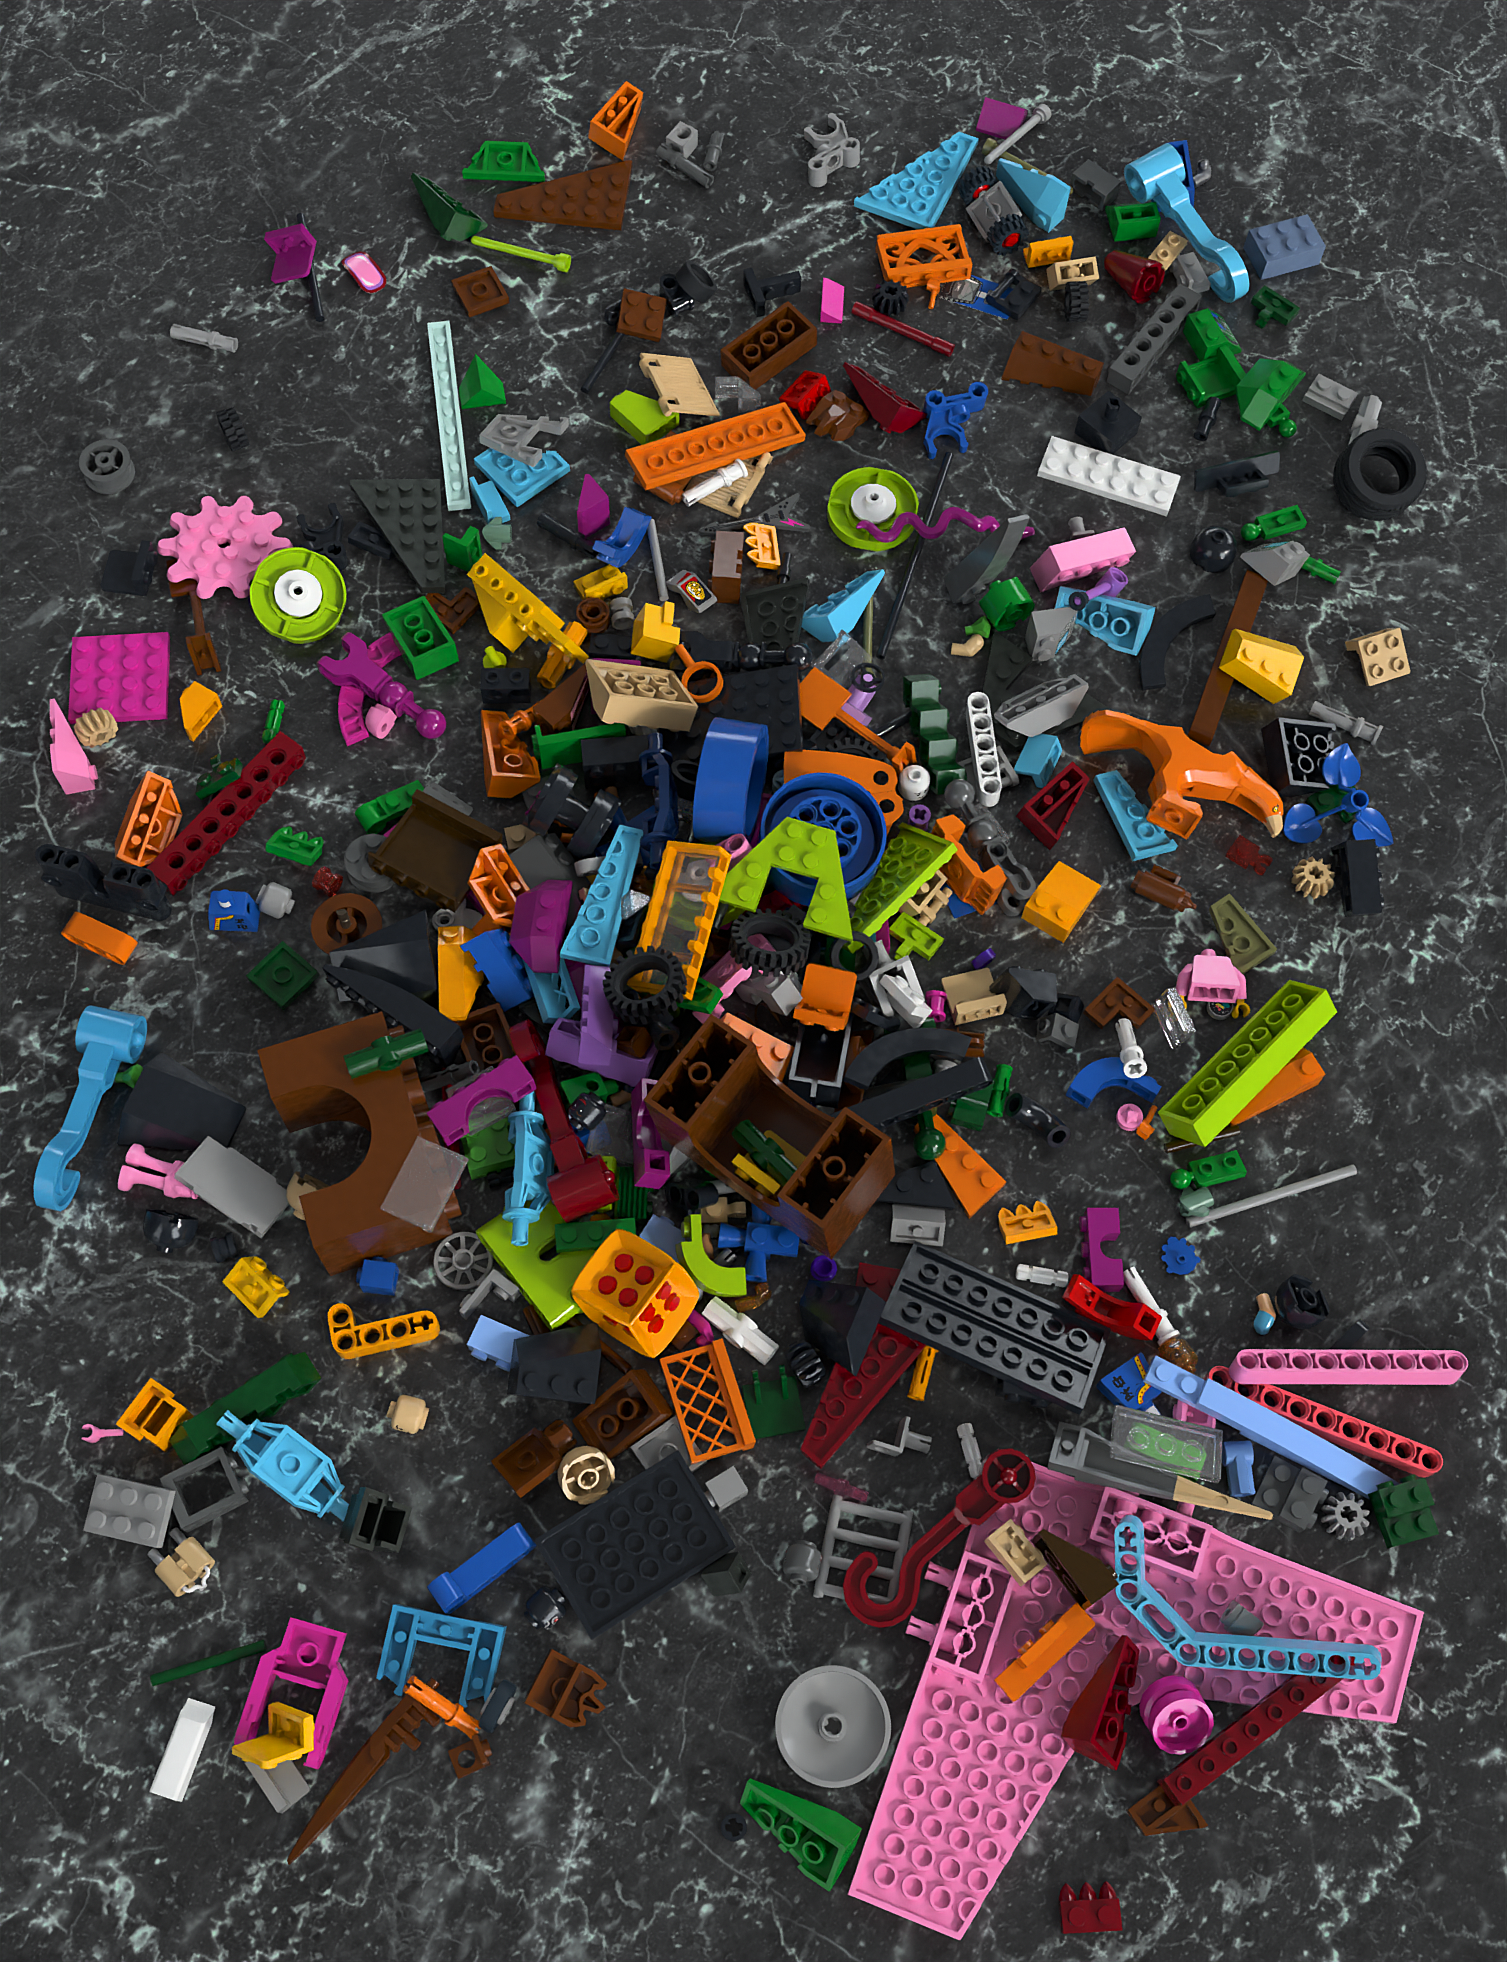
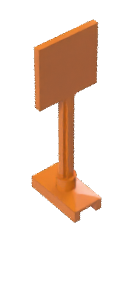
[800,667,917,779]

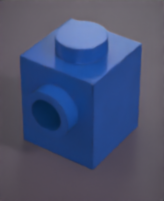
[356,1257,399,1296]

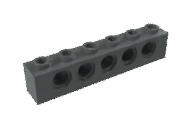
[1106,284,1202,395]

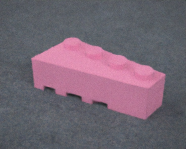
[1030,527,1136,593]

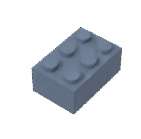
[1243,214,1326,280]

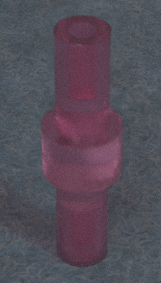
[814,1472,869,1502]

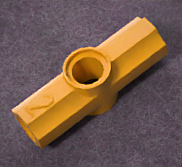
[537,621,587,689]

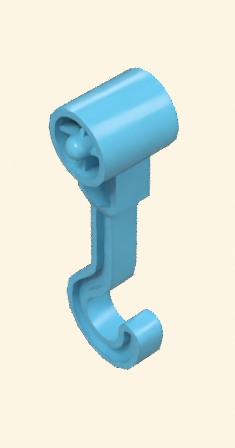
[1124,143,1249,303]

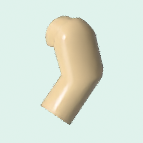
[951,634,984,657]

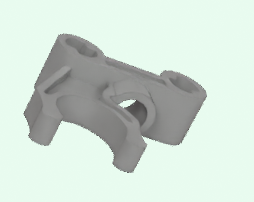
[804,113,860,187]

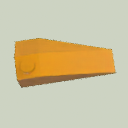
[438,925,484,1021]

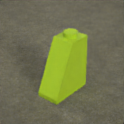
[610,390,679,445]

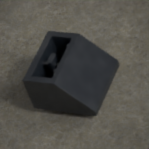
[989,966,1057,1020]

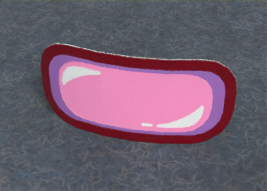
[341,251,387,293]

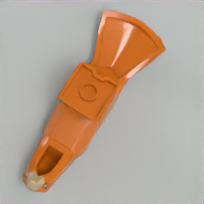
[1080,710,1283,839]

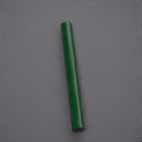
[150,1640,267,1686]

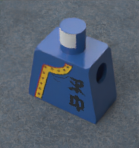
[208,889,260,932]
[1096,1352,1162,1423]

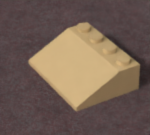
[585,659,698,732]

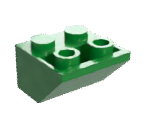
[1105,201,1161,242]

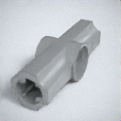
[1348,395,1382,458]

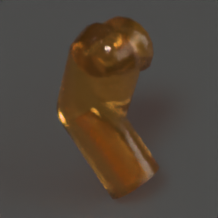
[735,1282,772,1313]

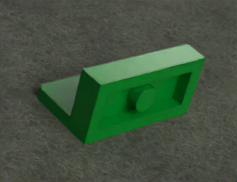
[442,526,483,572]

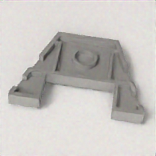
[479,414,569,467]

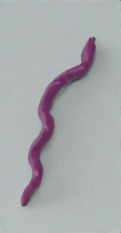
[856,507,1035,543]

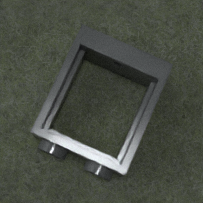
[160,1447,250,1533]

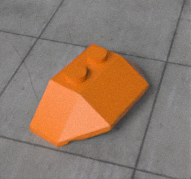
[115,771,182,867]
[468,844,530,928]

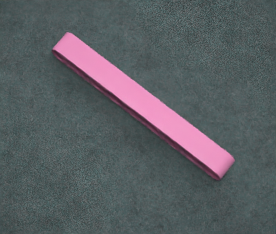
[1229,1349,1468,1385]

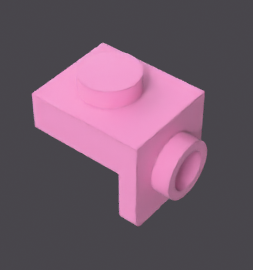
[1173,1400,1216,1431]

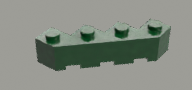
[903,674,967,795]
[169,1352,321,1466]

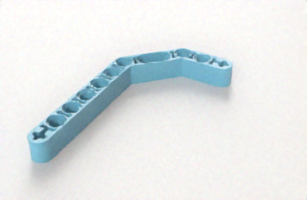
[1114,1515,1382,1680]

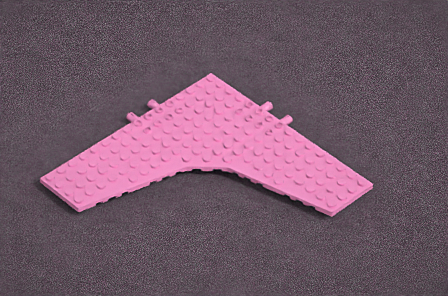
[848,1462,1424,1940]

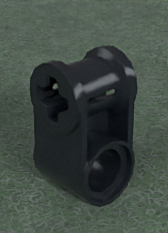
[659,273,694,318]

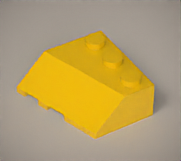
[1219,629,1304,704]

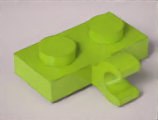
[889,911,944,961]

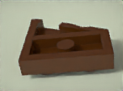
[1126,1785,1208,1836]

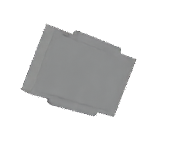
[174,1136,289,1238]

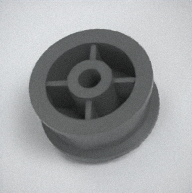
[79,439,135,495]
[344,834,395,893]

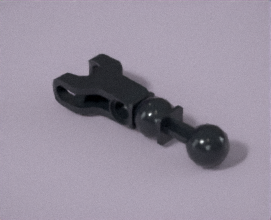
[668,631,813,682]

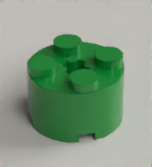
[979,577,1035,632]

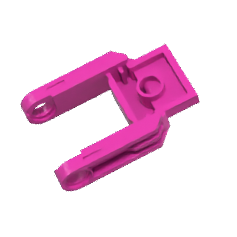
[234,1617,349,1770]

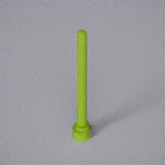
[471,236,571,273]

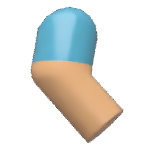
[1254,1293,1276,1335]

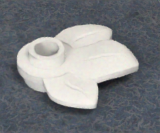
[432,898,482,931]

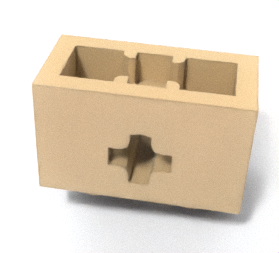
[1046,256,1099,291]

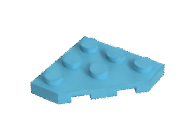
[474,448,570,507]

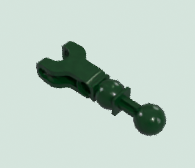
[883,1017,946,1160]

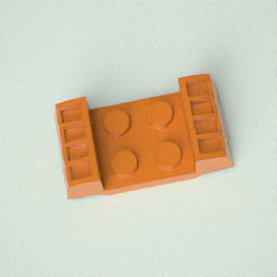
[931,814,1007,915]

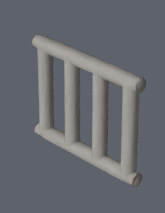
[813,1494,913,1603]

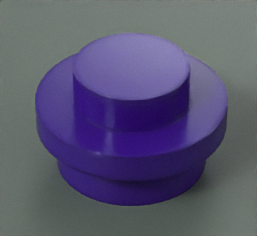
[810,1255,837,1282]

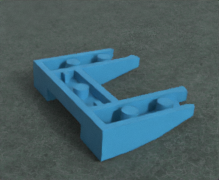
[376,1604,507,1708]

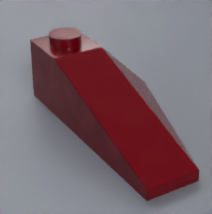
[843,362,927,433]
[1061,1635,1140,1770]

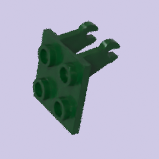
[742,1364,806,1440]

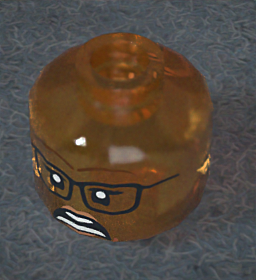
[1158,1338,1198,1374]

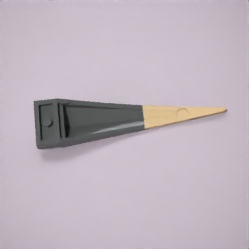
[1048,1421,1273,1520]

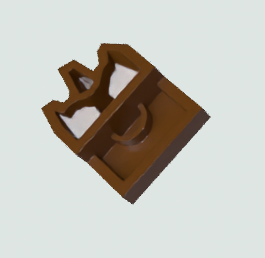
[805,389,870,441]
[523,1649,607,1727]

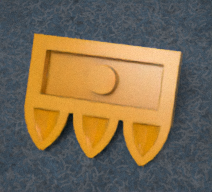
[743,523,781,570]
[998,1201,1057,1244]

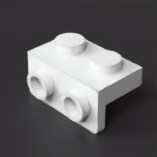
[879,974,933,1028]

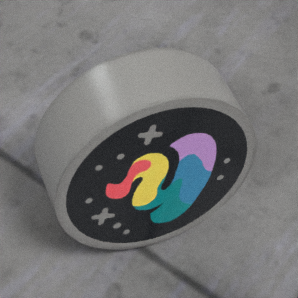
[1206,1002,1233,1020]

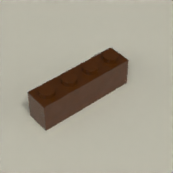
[1001,331,1104,396]

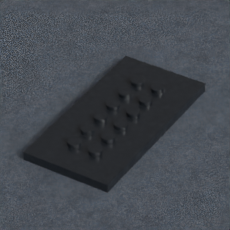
[878,1241,1111,1415]

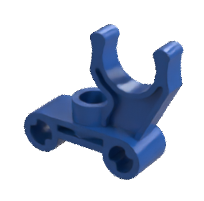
[923,382,988,459]

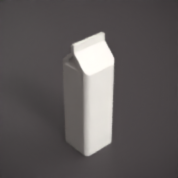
[149,1698,215,1802]

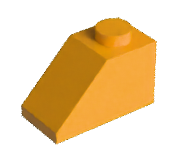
[180,681,222,742]

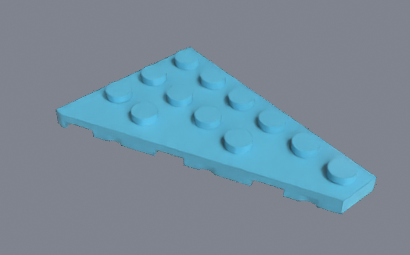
[854,132,979,230]

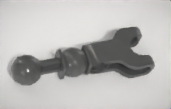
[944,779,1036,916]

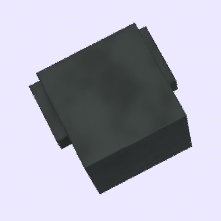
[339,1487,412,1552]

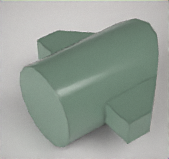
[482,517,512,550]
[1180,1186,1214,1217]

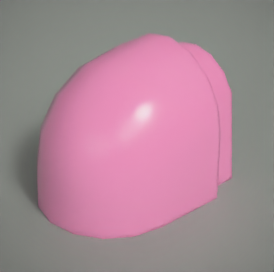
[365,703,397,739]

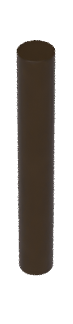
[1164,1125,1240,1154]

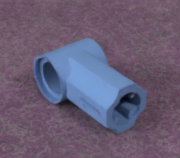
[1220,1440,1255,1497]

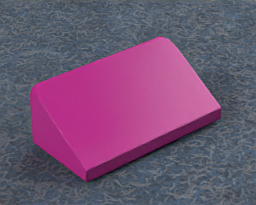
[820,278,844,323]

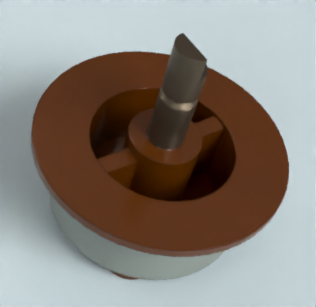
[311,893,382,955]

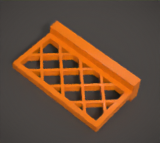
[659,1338,756,1465]

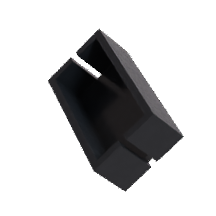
[788,1013,853,1109]

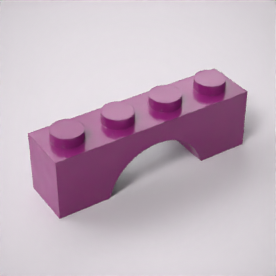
[427,1055,537,1147]
[631,1078,670,1189]

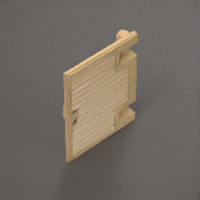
[639,353,720,416]
[685,452,773,519]

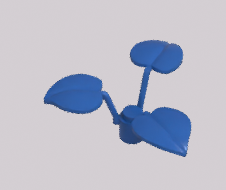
[1283,743,1393,847]

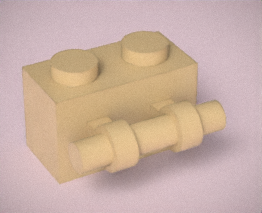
[898,869,952,926]

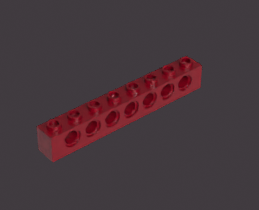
[147,731,306,896]
[1157,1640,1355,1806]

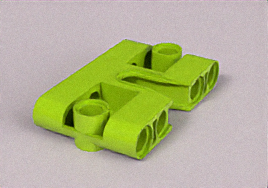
[476,1200,595,1331]

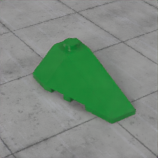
[740,1778,862,1891]

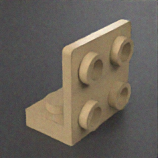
[1345,628,1410,686]
[941,968,1007,1025]

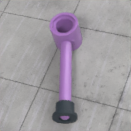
[1069,567,1128,611]

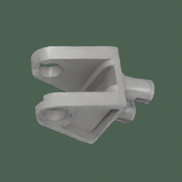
[858,940,925,1016]

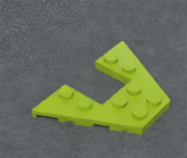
[719,817,853,942]

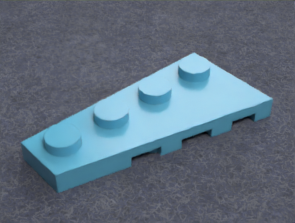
[1093,770,1178,861]

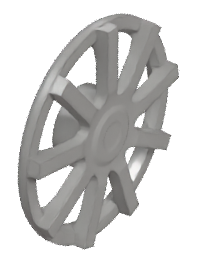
[433,1232,493,1290]

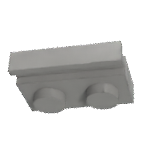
[1302,374,1358,421]

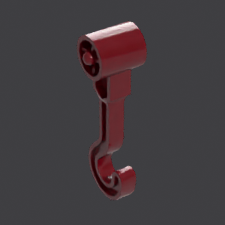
[509,1019,619,1223]
[843,1448,1036,1628]

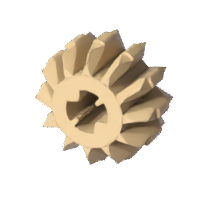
[73,708,118,748]
[1291,856,1335,899]

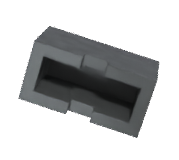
[1070,159,1121,211]

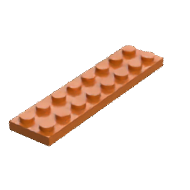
[625,402,806,490]

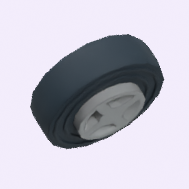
[478,1679,517,1733]

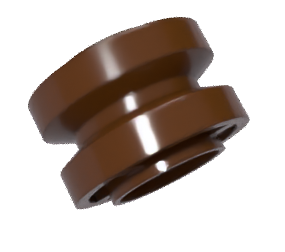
[576,598,610,636]

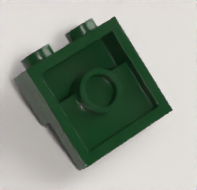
[1368,1474,1439,1549]

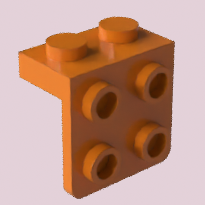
[793,963,857,1031]

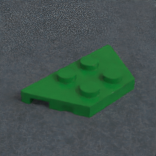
[462,141,545,182]

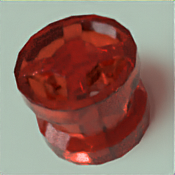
[312,866,343,897]

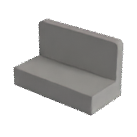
[890,1204,946,1246]
[245,1760,311,1814]

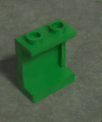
[1176,345,1246,408]

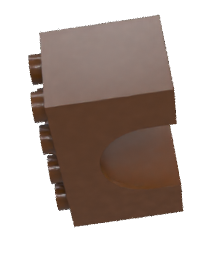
[257,1012,462,1276]
[643,1014,895,1260]

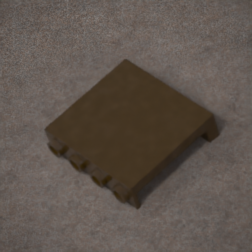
[368,789,502,913]

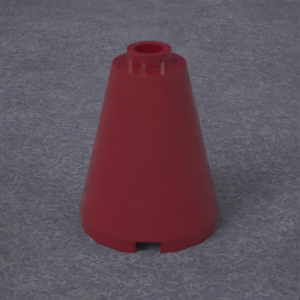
[1104,250,1165,304]

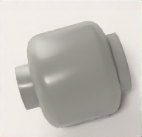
[256,882,295,919]

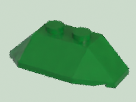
[1236,358,1306,431]

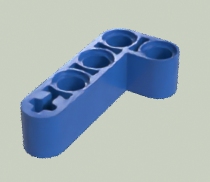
[427,1523,536,1615]

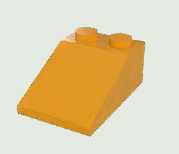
[1021,861,1101,943]

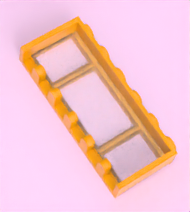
[627,841,732,1001]

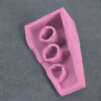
[50,699,98,795]

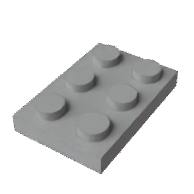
[83,1474,176,1548]

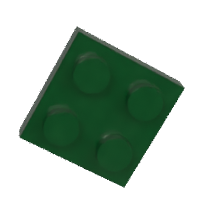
[246,941,320,1010]

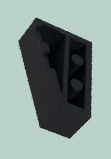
[1331,839,1384,917]

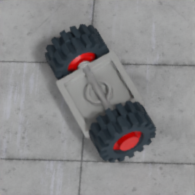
[957,166,1029,256]

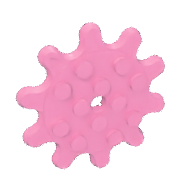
[157,496,293,599]

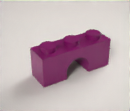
[1079,1208,1124,1292]

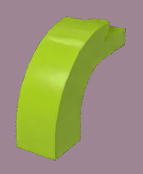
[675,1214,747,1297]

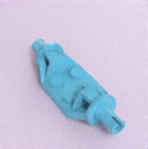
[502,1091,555,1246]
[216,1410,349,1522]

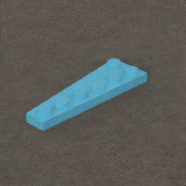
[560,825,643,967]

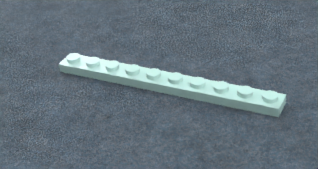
[427,321,471,511]

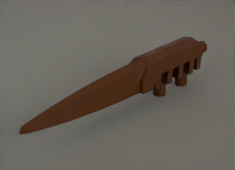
[287,1677,441,1865]

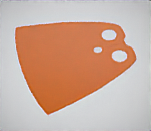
[783,750,904,834]

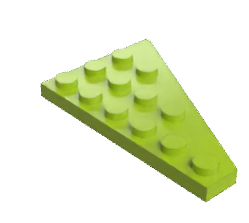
[842,822,958,954]

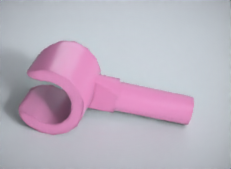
[81,1424,124,1443]

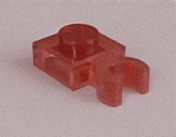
[1225,835,1273,875]

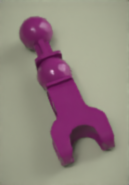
[316,632,447,739]

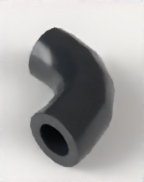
[1005,1093,1071,1148]

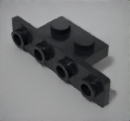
[1194,450,1280,497]

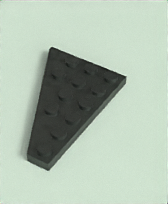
[350,479,445,593]

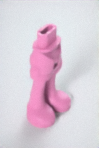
[118,1143,199,1199]

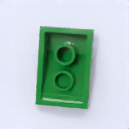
[382,596,459,680]

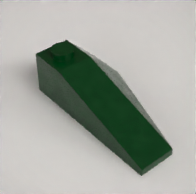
[411,173,488,242]

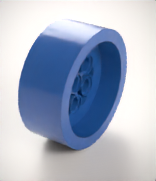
[693,717,769,844]
[757,773,887,906]

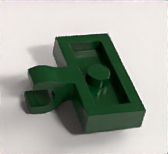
[1251,285,1300,329]
[195,754,243,800]
[1305,784,1357,824]

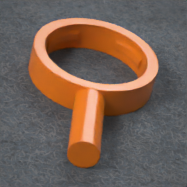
[675,644,723,703]

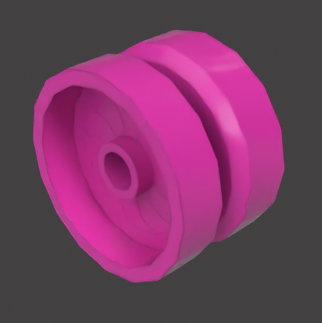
[1139,1675,1214,1755]

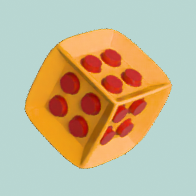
[571,1229,699,1358]

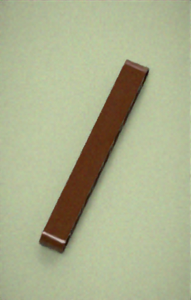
[1187,570,1268,747]

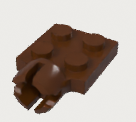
[491,1419,577,1498]

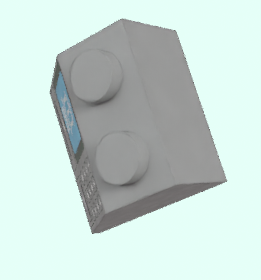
[1240,541,1310,586]
[1025,607,1078,661]

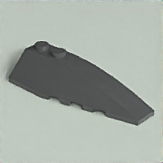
[943,514,1029,604]
[509,833,624,958]

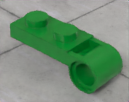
[355,780,424,834]

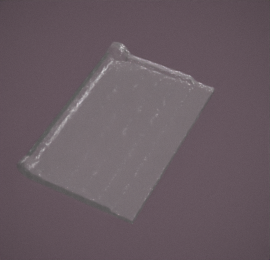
[380,1137,469,1233]

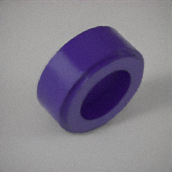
[971,948,996,970]

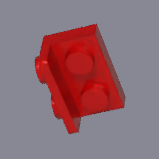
[779,370,831,420]

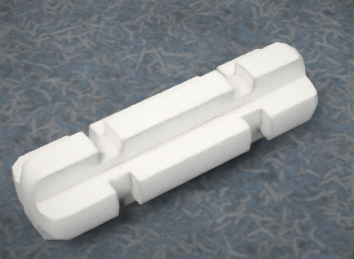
[1016,1264,1068,1287]
[957,1423,982,1478]

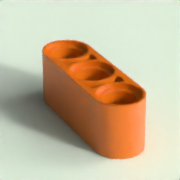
[61,912,138,965]

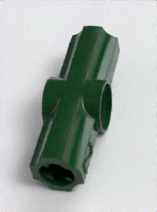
[343,1028,429,1079]
[731,1119,798,1187]

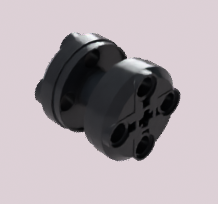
[522,763,622,860]

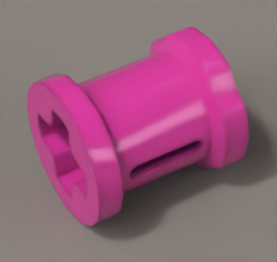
[925,990,947,1022]

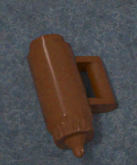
[1130,864,1197,912]

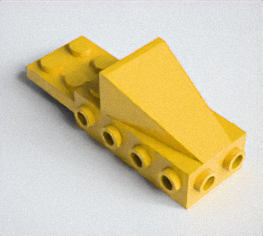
[467,553,589,664]

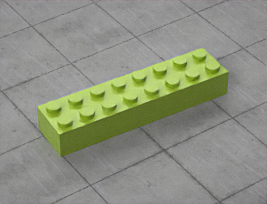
[1158,980,1337,1147]

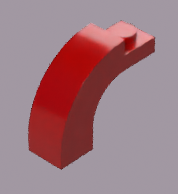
[1062,1274,1162,1340]

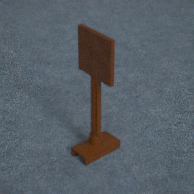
[166,559,221,675]

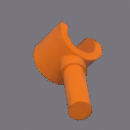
[926,278,940,309]
[1136,1105,1157,1140]

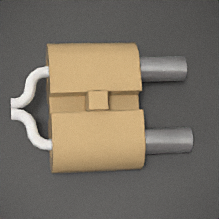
[148,1528,215,1597]

